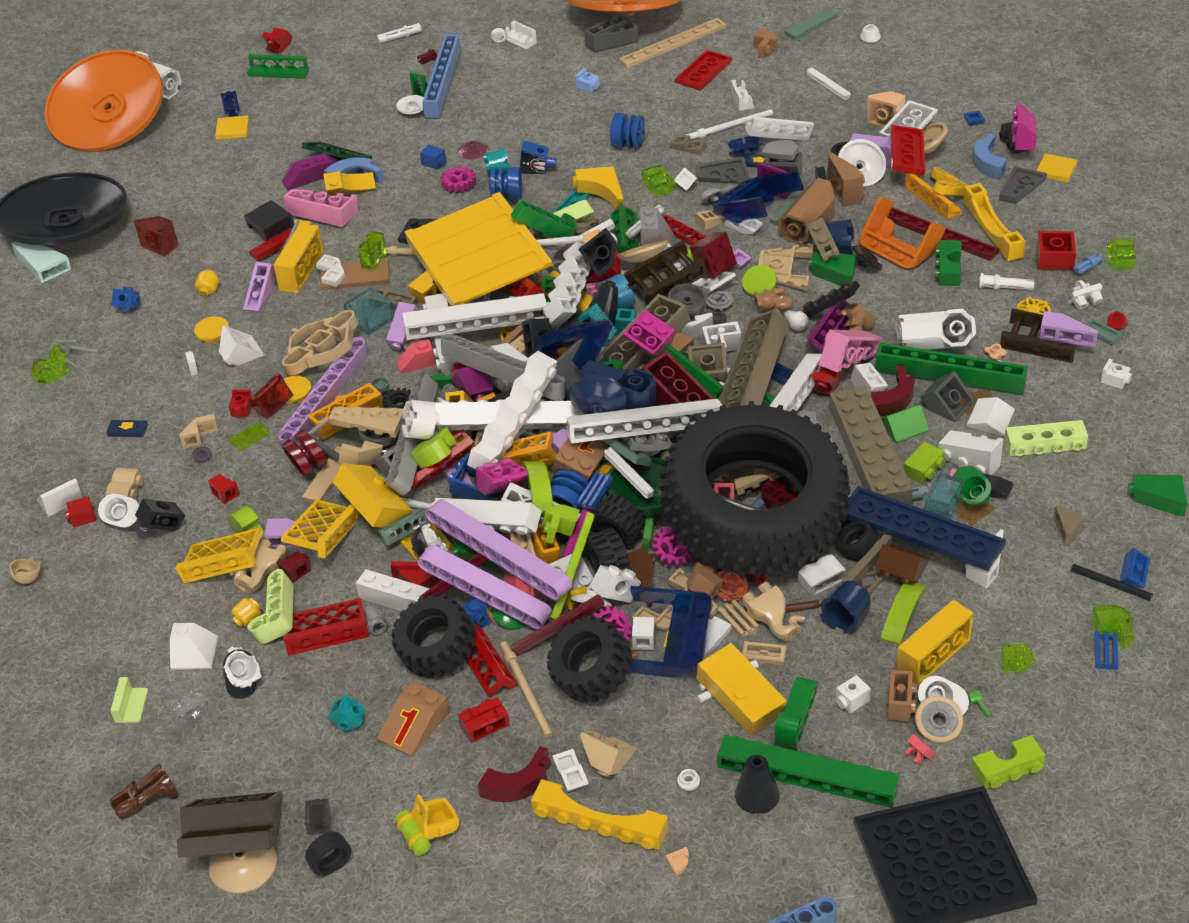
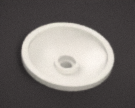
[838,139,886,187]

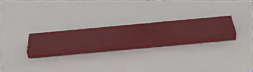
[887,207,1000,261]

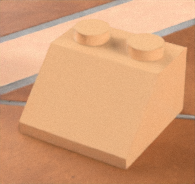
[867,91,906,127]

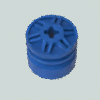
[610,113,645,149]
[489,167,522,201]
[550,470,588,513]

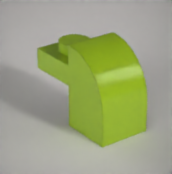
[411,427,456,468]
[226,505,265,542]
[541,505,580,544]

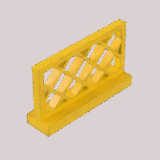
[281,499,359,559]
[175,527,263,583]

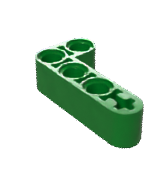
[511,200,577,238]
[775,676,818,750]

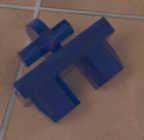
[221,91,240,117]

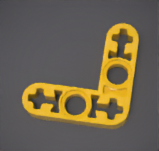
[930,167,969,196]

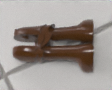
[110,763,179,819]

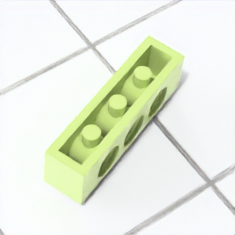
[1004,420,1088,456]

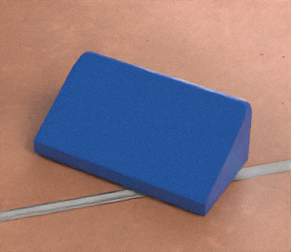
[1120,548,1150,588]

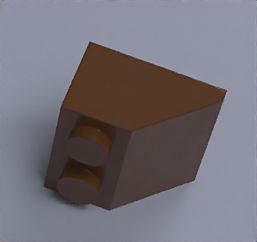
[875,544,929,584]

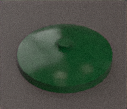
[606,456,667,515]

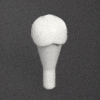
[778,309,809,332]

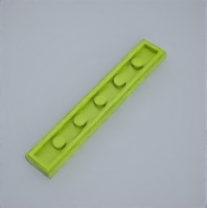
[548,512,595,623]

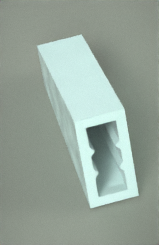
[12,241,71,283]

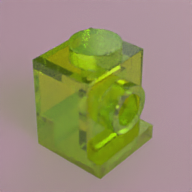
[1000,644,1035,675]

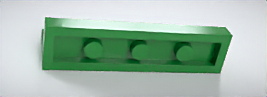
[247,54,309,79]
[611,204,638,254]
[650,344,725,399]

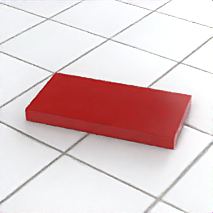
[674,50,732,91]
[890,125,926,175]

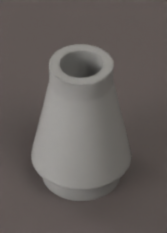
[364,607,387,635]

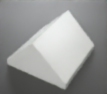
[36,479,83,517]

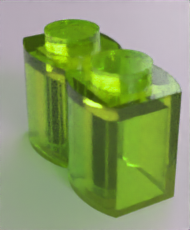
[642,165,675,197]
[358,231,386,269]
[1107,238,1136,269]

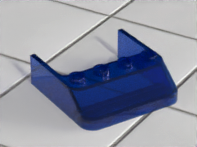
[712,171,804,223]
[531,319,612,371]
[629,586,713,677]

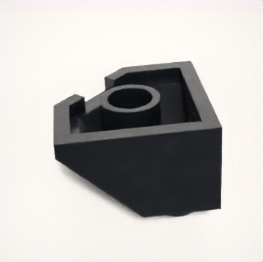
[578,228,617,277]

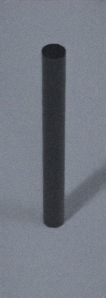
[1071,564,1153,601]

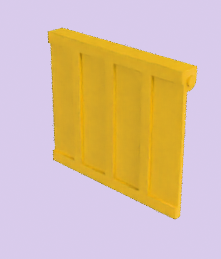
[404,192,553,306]

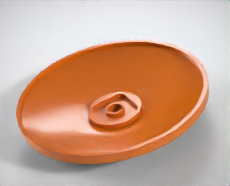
[566,0,681,15]
[45,50,163,152]

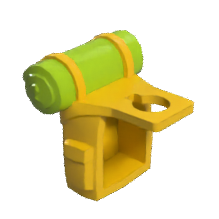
[394,794,459,856]

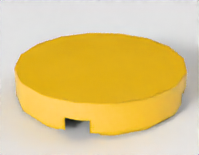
[194,316,229,343]
[275,376,312,404]

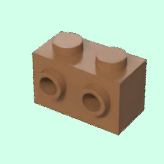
[888,670,916,722]

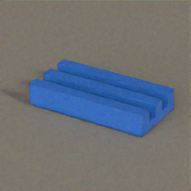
[576,472,613,510]
[1094,631,1118,670]

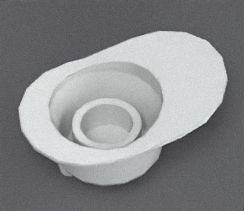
[98,494,139,527]
[918,676,969,717]

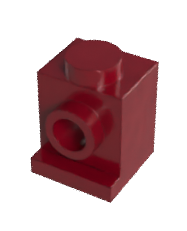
[277,551,311,583]

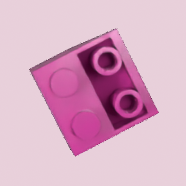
[1011,103,1037,150]
[623,310,675,356]
[476,458,528,495]

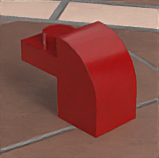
[262,27,293,53]
[812,366,843,395]

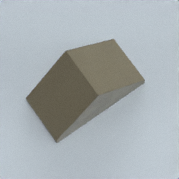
[1054,505,1085,547]

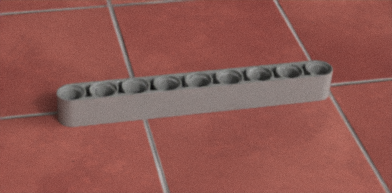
[441,334,566,400]
[386,372,438,496]

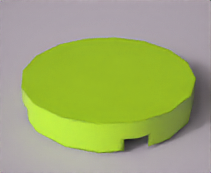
[742,265,777,297]

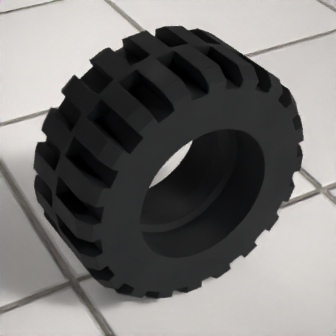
[391,595,476,678]
[547,617,632,703]

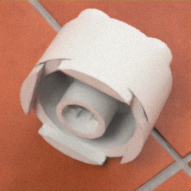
[402,400,440,440]

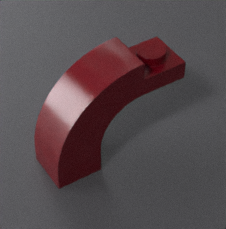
[871,365,915,417]
[478,746,551,802]

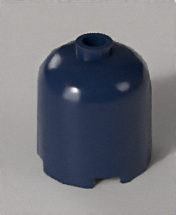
[814,219,854,254]
[820,581,871,633]

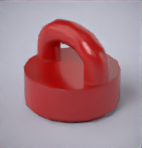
[1107,311,1128,330]

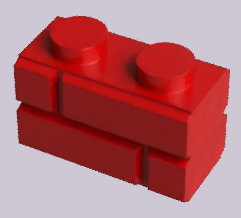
[458,697,510,743]

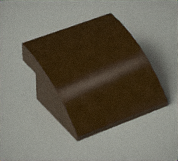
[177,791,282,858]

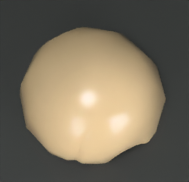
[9,558,40,584]

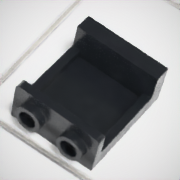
[244,200,295,241]

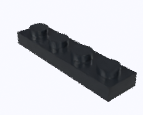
[802,280,860,318]

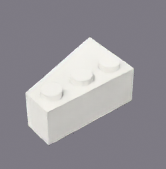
[938,430,1003,475]

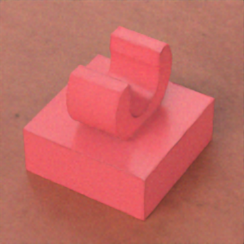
[905,734,936,764]

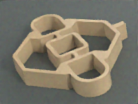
[282,310,359,375]

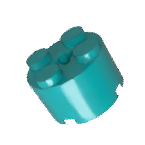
[482,148,510,177]

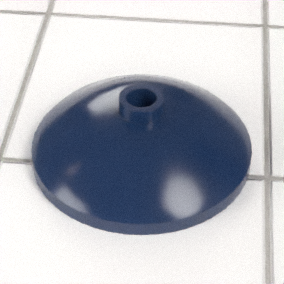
[570,374,628,415]

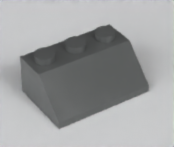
[555,336,605,401]

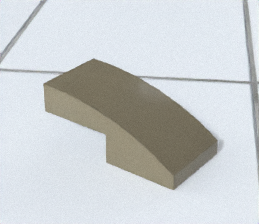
[669,135,707,155]

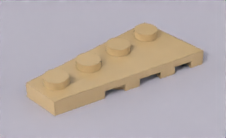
[328,407,404,438]

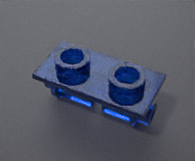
[728,136,763,156]

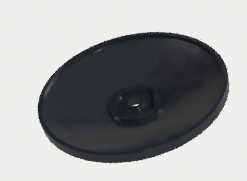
[0,172,128,245]

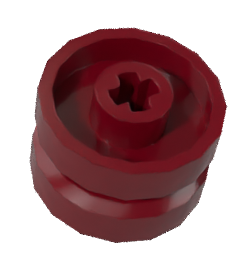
[281,429,328,478]

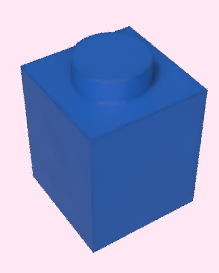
[420,145,446,170]

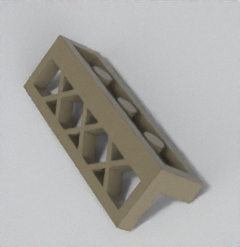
[841,533,893,594]

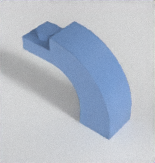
[973,133,1007,180]
[324,158,384,183]

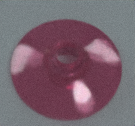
[457,141,489,160]

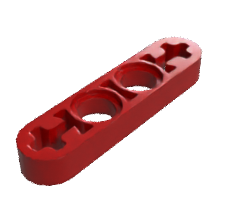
[662,215,706,246]

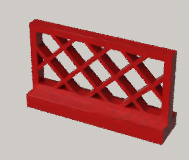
[283,598,369,656]

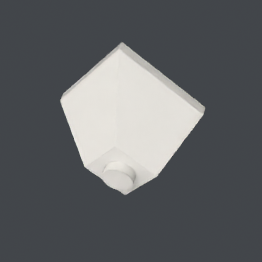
[219,325,265,366]
[170,623,219,670]

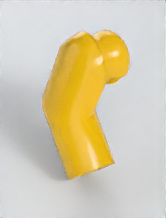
[564,586,587,611]

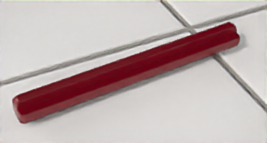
[511,594,605,656]

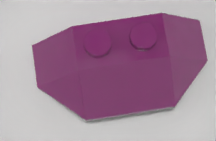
[282,153,339,191]
[806,300,850,352]

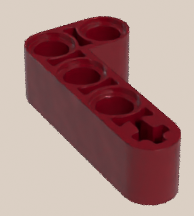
[761,476,796,509]

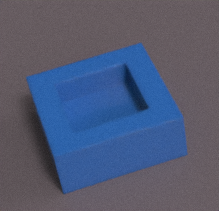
[964,111,985,126]

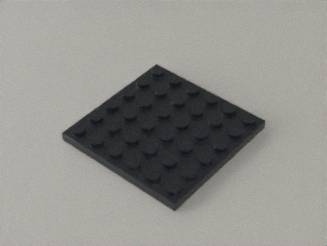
[853,786,1038,923]

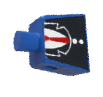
[520,141,557,174]

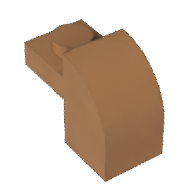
[754,28,777,59]
[687,562,724,601]

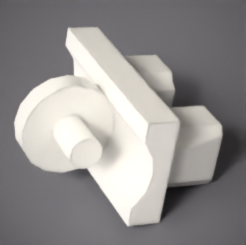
[1067,280,1103,310]

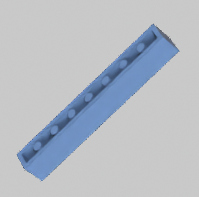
[422,34,461,118]

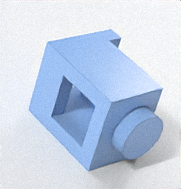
[575,68,600,93]

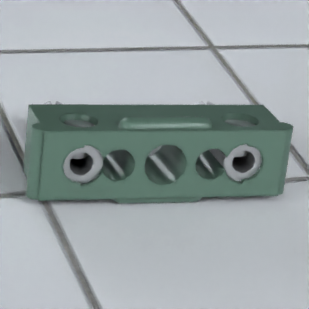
[378,508,431,546]

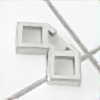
[316,255,345,287]

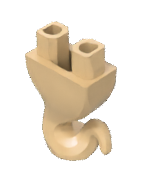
[229,539,288,594]
[742,582,805,642]

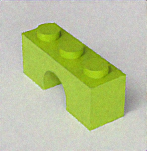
[971,735,1046,789]

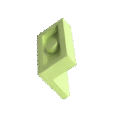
[111,677,148,723]

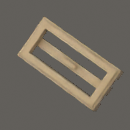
[718,599,759,638]
[742,641,786,665]

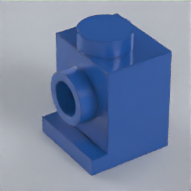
[462,597,491,628]

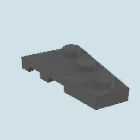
[696,157,751,184]
[999,166,1047,203]

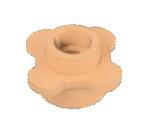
[984,344,1007,360]

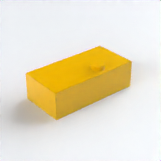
[274,224,324,293]
[333,463,412,528]
[896,600,974,687]
[696,643,787,736]

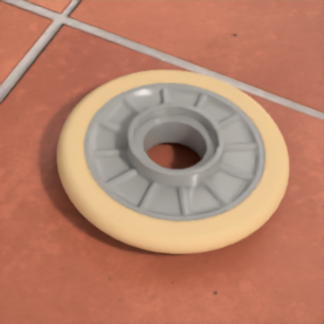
[915,696,963,743]

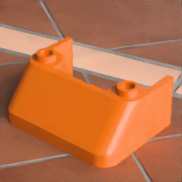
[859,196,946,269]

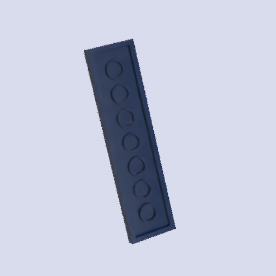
[843,486,1006,571]

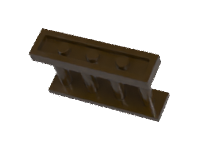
[624,240,708,306]
[1000,308,1084,363]

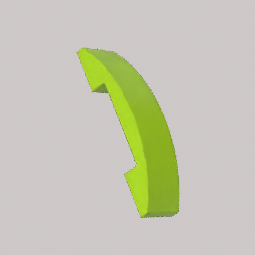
[523,461,553,514]
[880,581,927,645]

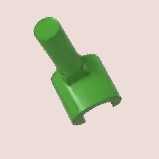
[968,690,992,717]

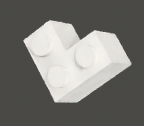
[702,321,741,363]

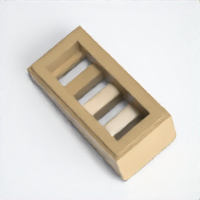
[695,208,732,230]

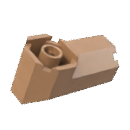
[778,178,835,245]

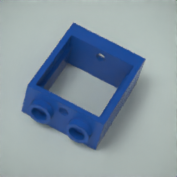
[448,454,501,501]

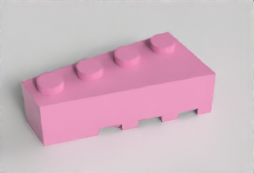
[283,189,359,227]
[819,329,883,372]

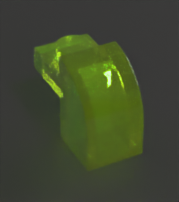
[30,344,68,384]
[1091,605,1134,649]

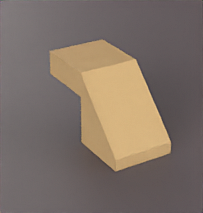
[179,414,218,449]
[338,440,383,466]

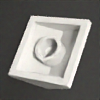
[700,272,736,295]
[967,397,1015,436]

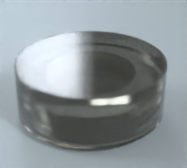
[712,312,727,325]

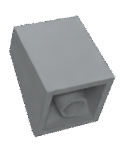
[640,207,676,246]

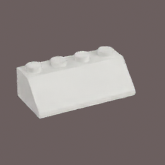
[879,100,938,138]

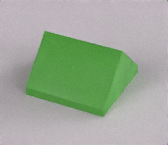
[881,405,929,444]

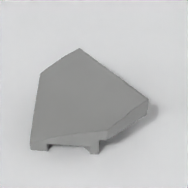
[762,140,799,161]

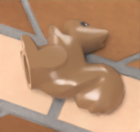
[753,287,793,312]
[840,303,875,331]

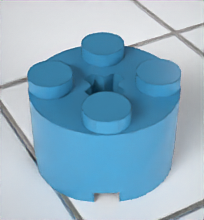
[597,273,635,309]

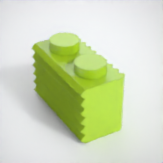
[904,441,946,484]

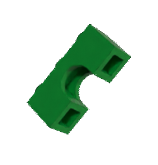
[935,240,961,286]

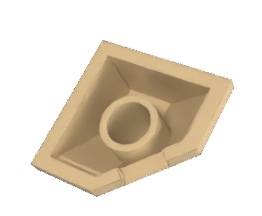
[580,731,637,777]

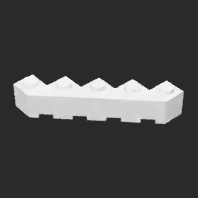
[543,242,591,325]
[467,351,557,469]

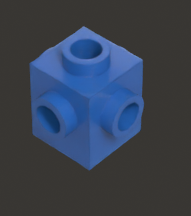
[111,286,140,312]

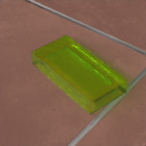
[229,421,270,452]

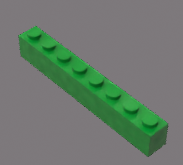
[875,343,1028,395]
[717,734,899,808]

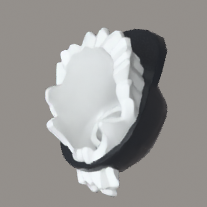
[411,524,449,557]
[223,647,262,698]

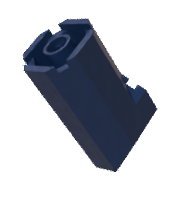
[577,360,656,410]

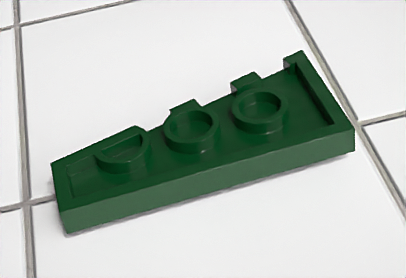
[301,141,373,160]

